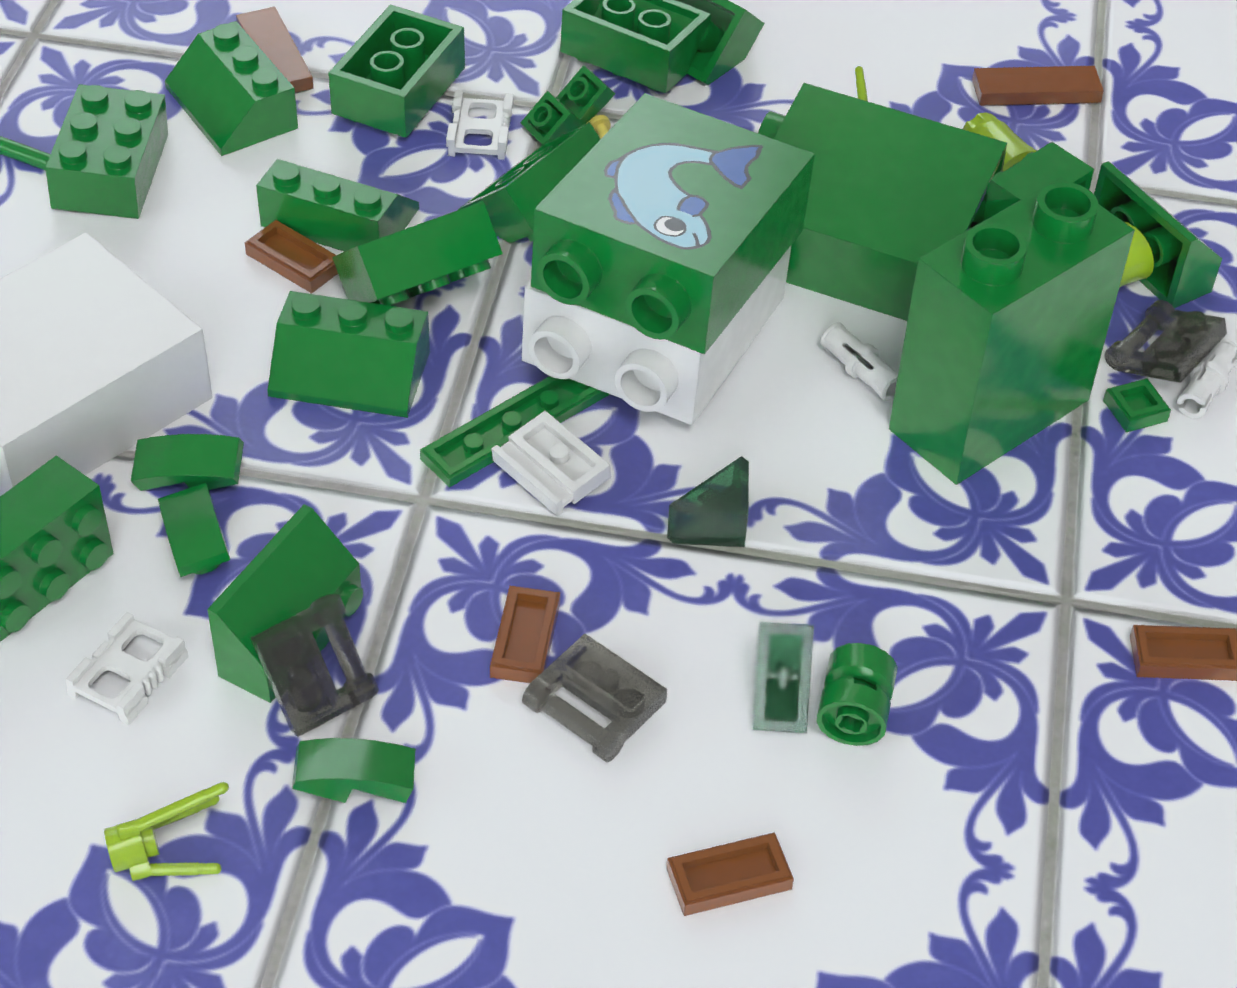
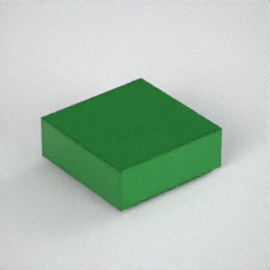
[1103,378,1171,433]

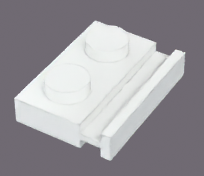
[491,411,611,517]

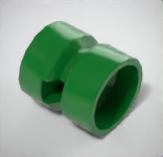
[816,643,898,746]

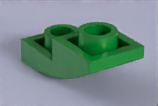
[520,65,616,144]
[131,434,244,491]
[158,482,230,577]
[292,738,416,803]

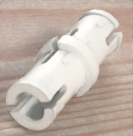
[820,322,898,401]
[1177,339,1237,419]

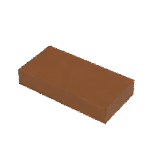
[244,220,338,294]
[490,585,561,685]
[1130,625,1237,681]
[666,832,794,916]

